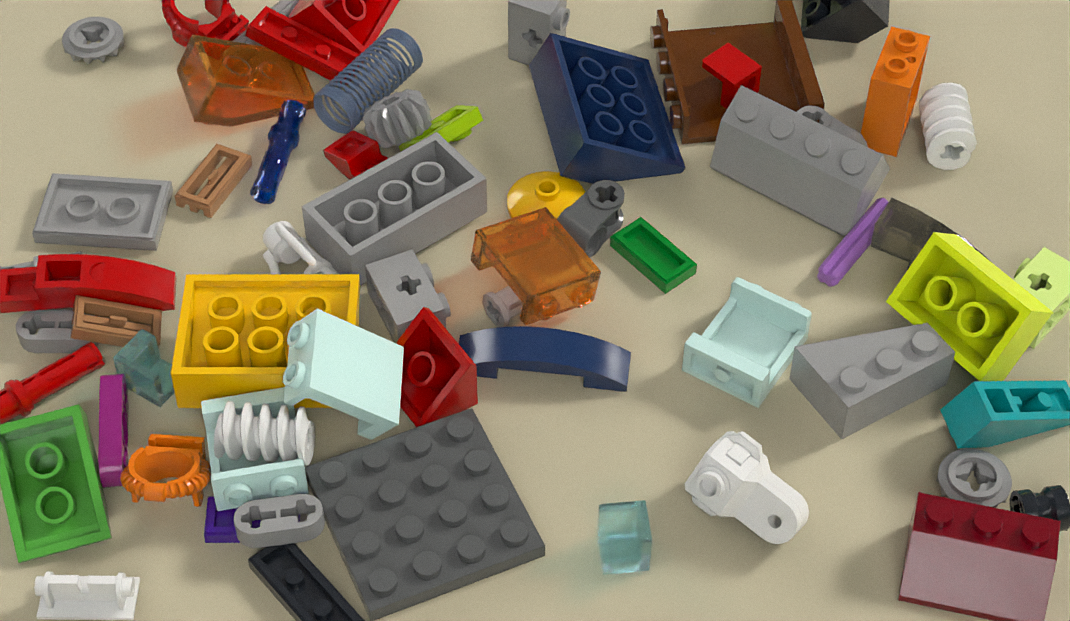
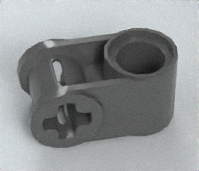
[552,180,625,258]

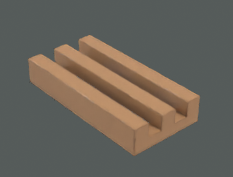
[174,143,252,218]
[70,295,162,353]

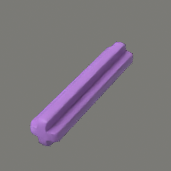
[817,198,896,287]

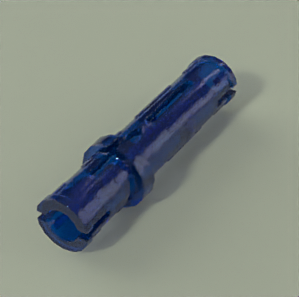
[250,100,306,204]

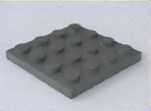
[305,408,545,621]

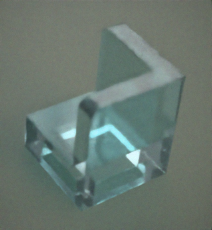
[113,329,175,407]
[597,500,652,575]

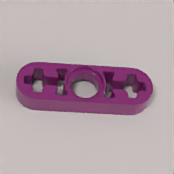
[98,373,129,488]

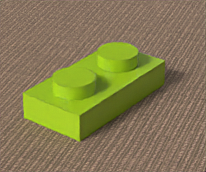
[398,105,484,151]

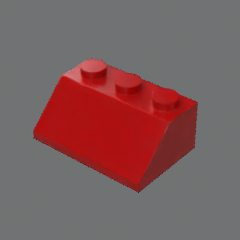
[288,0,400,54]

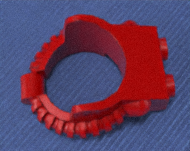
[161,0,249,58]

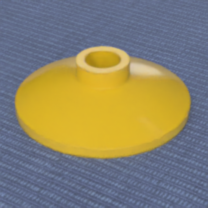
[507,171,585,234]

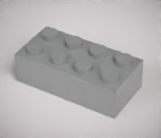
[302,132,487,285]

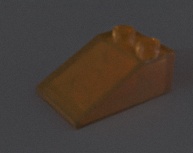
[176,35,315,127]

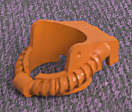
[120,434,211,507]

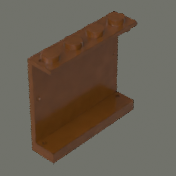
[650,0,825,144]

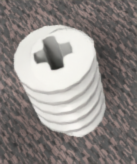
[919,83,977,170]
[214,401,315,466]

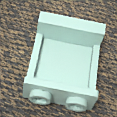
[682,277,812,408]
[283,309,404,440]
[201,387,309,511]

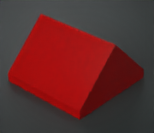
[396,307,478,427]

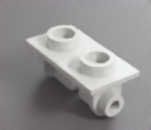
[34,571,140,621]

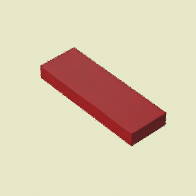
[245,6,363,86]

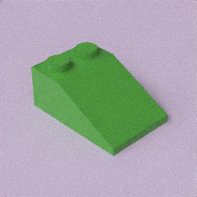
[0,404,112,563]

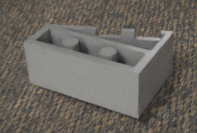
[789,323,955,439]

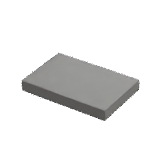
[32,173,173,251]

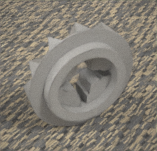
[62,17,124,65]
[936,448,1012,508]

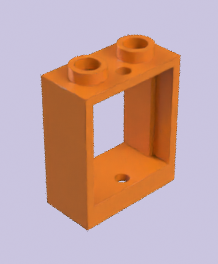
[861,26,930,157]

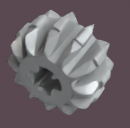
[363,89,432,148]

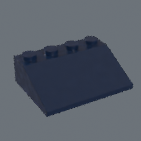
[529,33,686,184]

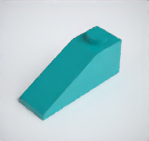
[940,380,1070,449]

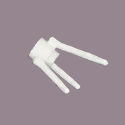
[263,221,338,274]

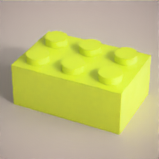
[886,232,1053,381]

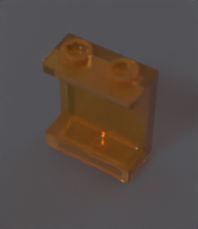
[470,207,601,325]

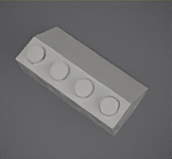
[710,85,890,237]

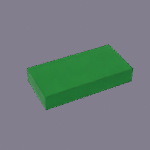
[610,217,697,294]

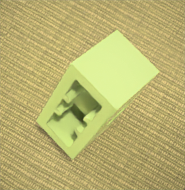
[1013,247,1070,349]

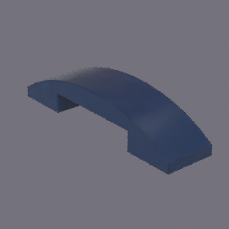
[459,326,631,392]

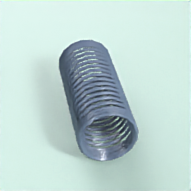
[313,28,423,134]

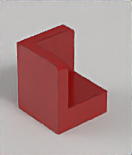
[702,43,762,109]

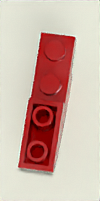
[0,254,177,316]

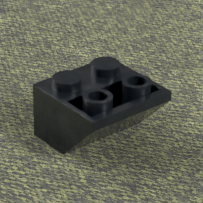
[801,0,890,43]

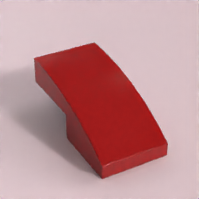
[323,130,388,180]

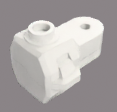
[685,431,809,544]

